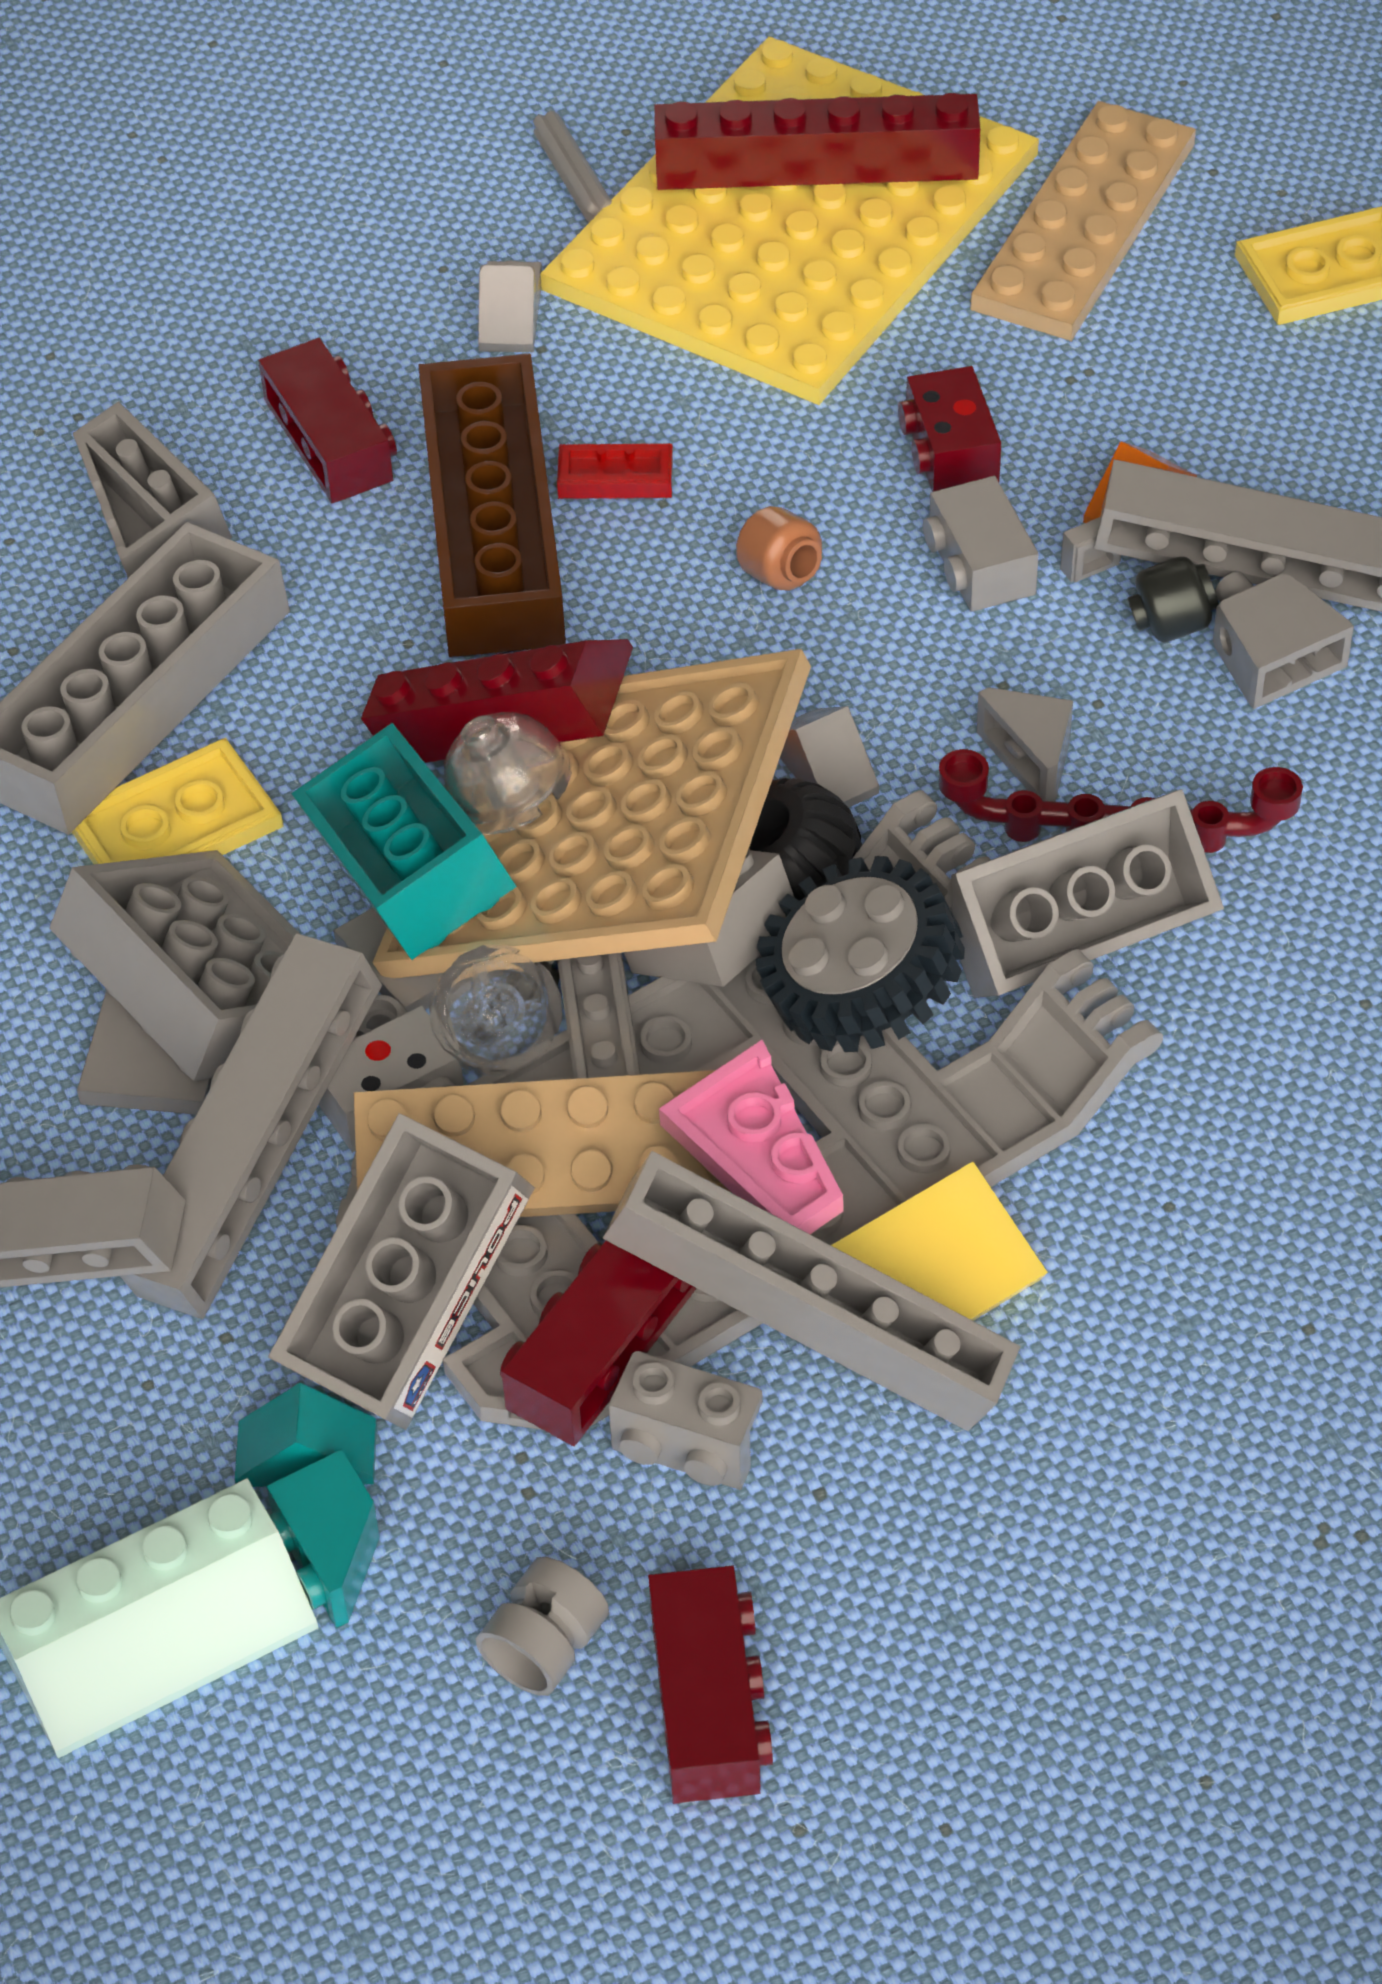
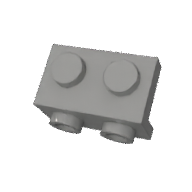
[608,1351,763,1490]

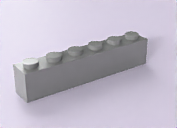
[1094,459,1382,612]
[120,933,382,1319]
[603,1151,1021,1431]

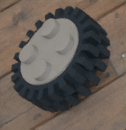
[756,856,965,1052]

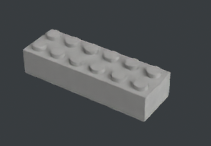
[0,522,290,835]

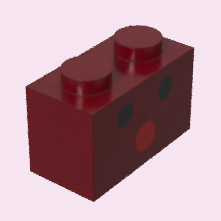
[898,366,1001,492]

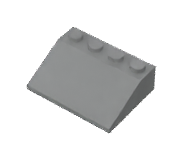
[49,850,300,1081]

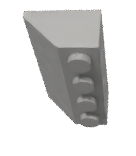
[951,789,1224,998]

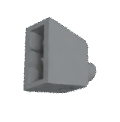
[1213,572,1354,709]

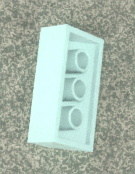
[0,1478,318,1758]

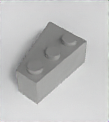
[73,401,232,578]

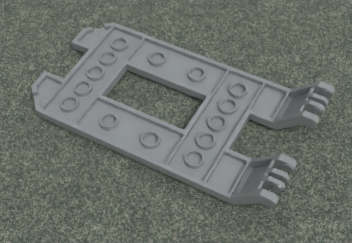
[335,790,1163,1430]

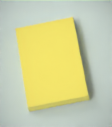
[1235,206,1382,325]
[72,737,284,865]
[831,1162,1048,1321]

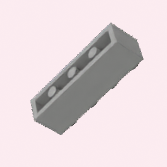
[0,1164,186,1288]

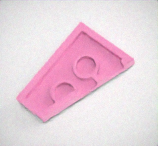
[659,1040,843,1234]

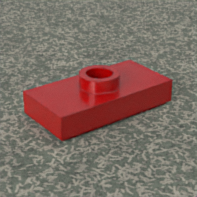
[557,443,673,499]

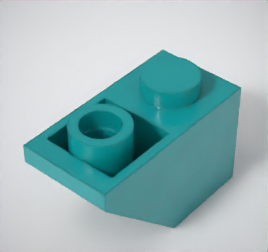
[266,1449,380,1628]

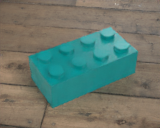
[291,723,517,960]

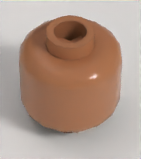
[736,506,822,591]

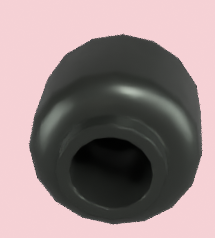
[1127,556,1219,642]

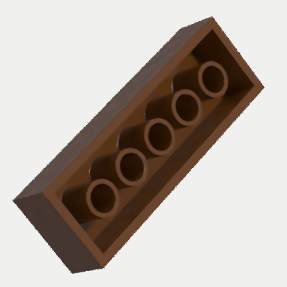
[418,353,566,658]

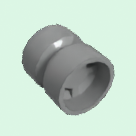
[476,1557,609,1696]

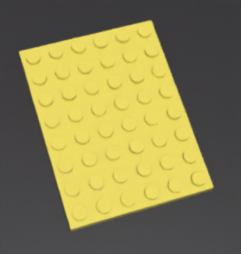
[540,36,1039,405]

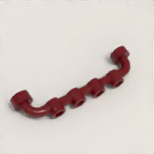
[939,749,1303,853]

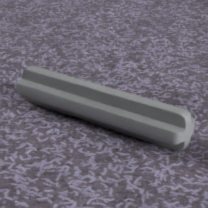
[533,110,612,222]

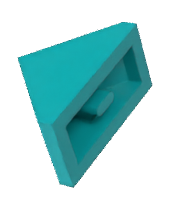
[234,1383,377,1487]

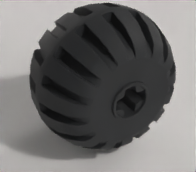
[749,778,863,901]

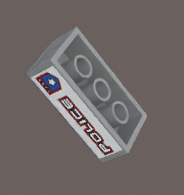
[268,1113,535,1430]

